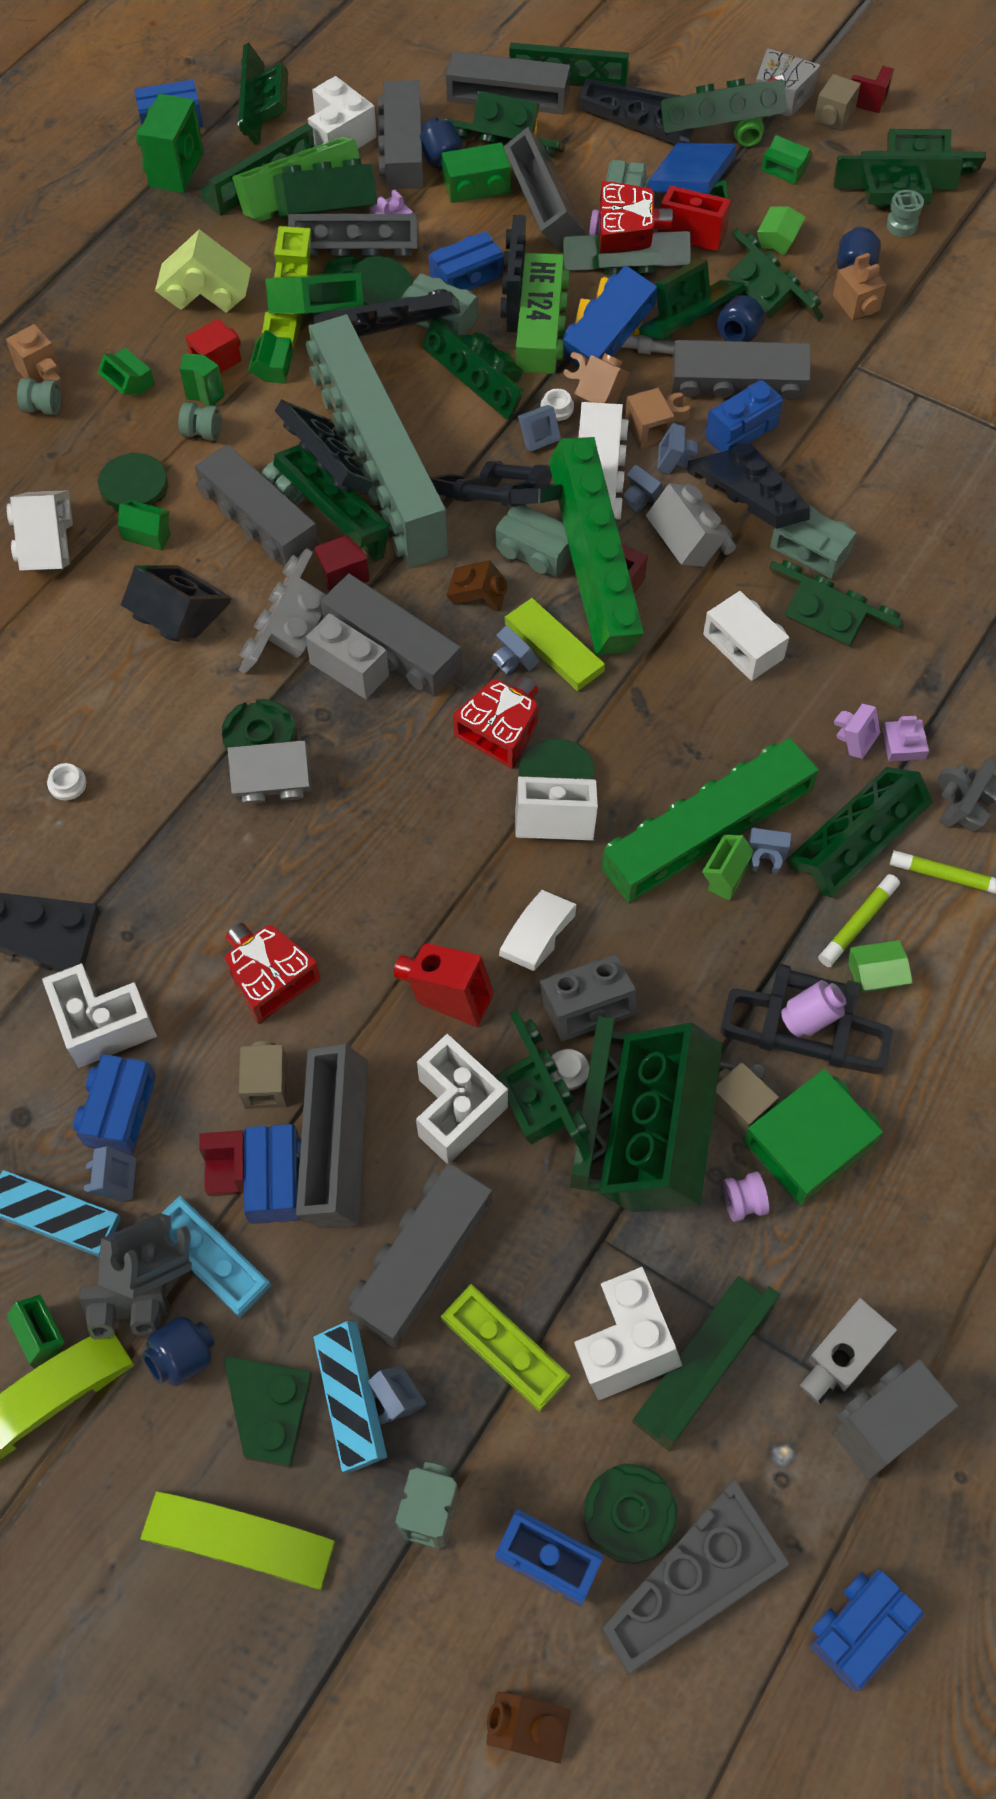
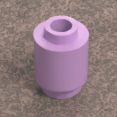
[781,980,846,1037]

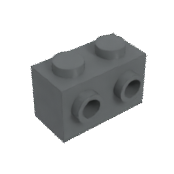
[540,954,637,1042]

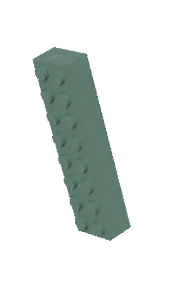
[306,314,448,569]

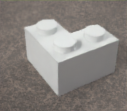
[308,76,377,149]
[7,490,73,570]
[42,963,157,1068]
[416,1034,508,1164]
[574,1267,683,1401]

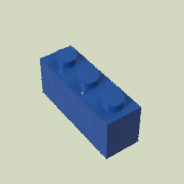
[563,265,657,366]

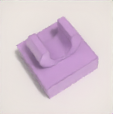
[369,189,413,214]
[834,703,881,759]
[882,716,929,762]

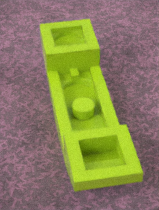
[262,226,311,347]
[0,1334,135,1460]
[140,1491,335,1590]

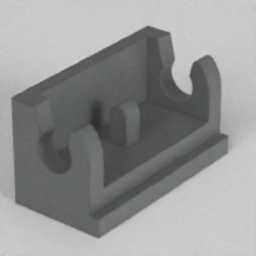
[98,1213,192,1299]

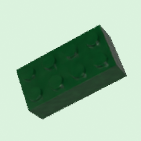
[599,1022,723,1212]

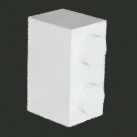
[703,591,789,681]
[515,777,598,840]

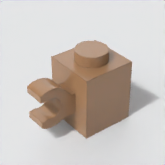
[833,253,886,321]
[6,324,61,383]
[563,352,631,404]
[625,388,690,449]

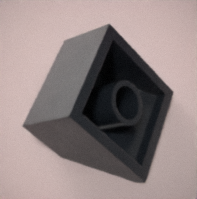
[121,565,232,642]

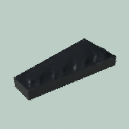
[578,79,695,145]
[500,215,526,332]
[313,289,461,337]
[275,399,373,494]
[688,444,810,529]

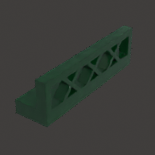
[509,43,630,87]
[200,123,315,216]
[273,445,390,561]
[786,767,933,898]
[570,1016,632,1193]
[632,1276,780,1451]

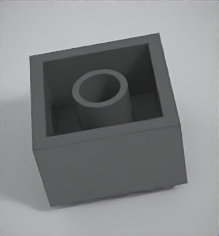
[832,1359,958,1480]

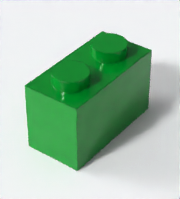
[442,142,511,203]

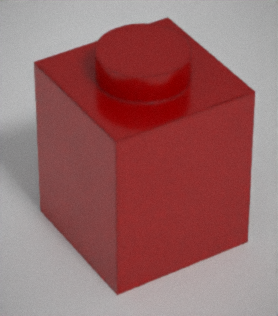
[185,318,242,374]

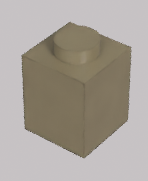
[814,74,861,131]
[239,1041,287,1109]
[714,1062,779,1138]

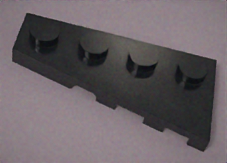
[0,893,100,972]

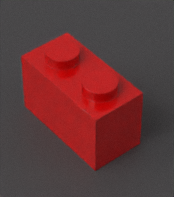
[658,185,731,251]

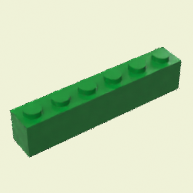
[549,437,644,656]
[601,738,819,903]

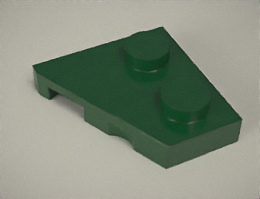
[224,1356,312,1468]

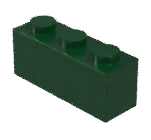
[273,158,377,217]

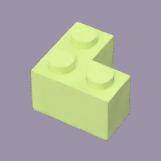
[155,229,251,313]

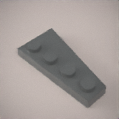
[601,1479,790,1675]

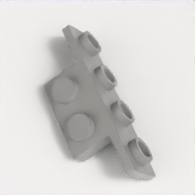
[238,548,326,674]

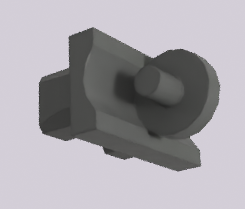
[938,758,996,832]
[79,1285,169,1339]

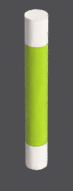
[889,850,996,894]
[818,874,900,967]

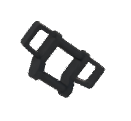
[430,460,561,507]
[720,963,892,1074]

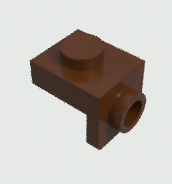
[446,560,508,610]
[486,1692,571,1764]

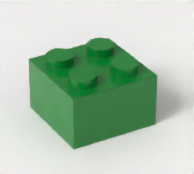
[136,93,204,193]

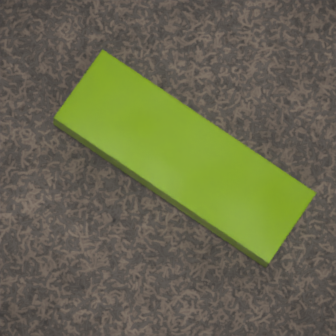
[505,598,605,692]
[441,1284,570,1413]

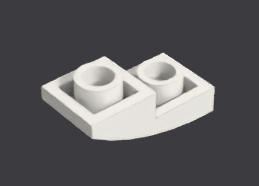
[499,890,576,971]

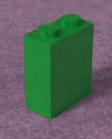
[265,273,364,314]
[743,1068,883,1207]

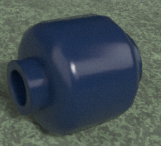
[419,117,463,169]
[836,227,881,270]
[717,295,765,342]
[143,1316,214,1386]

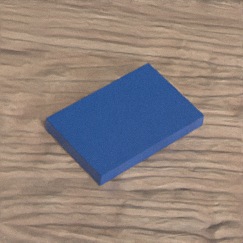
[648,143,736,194]

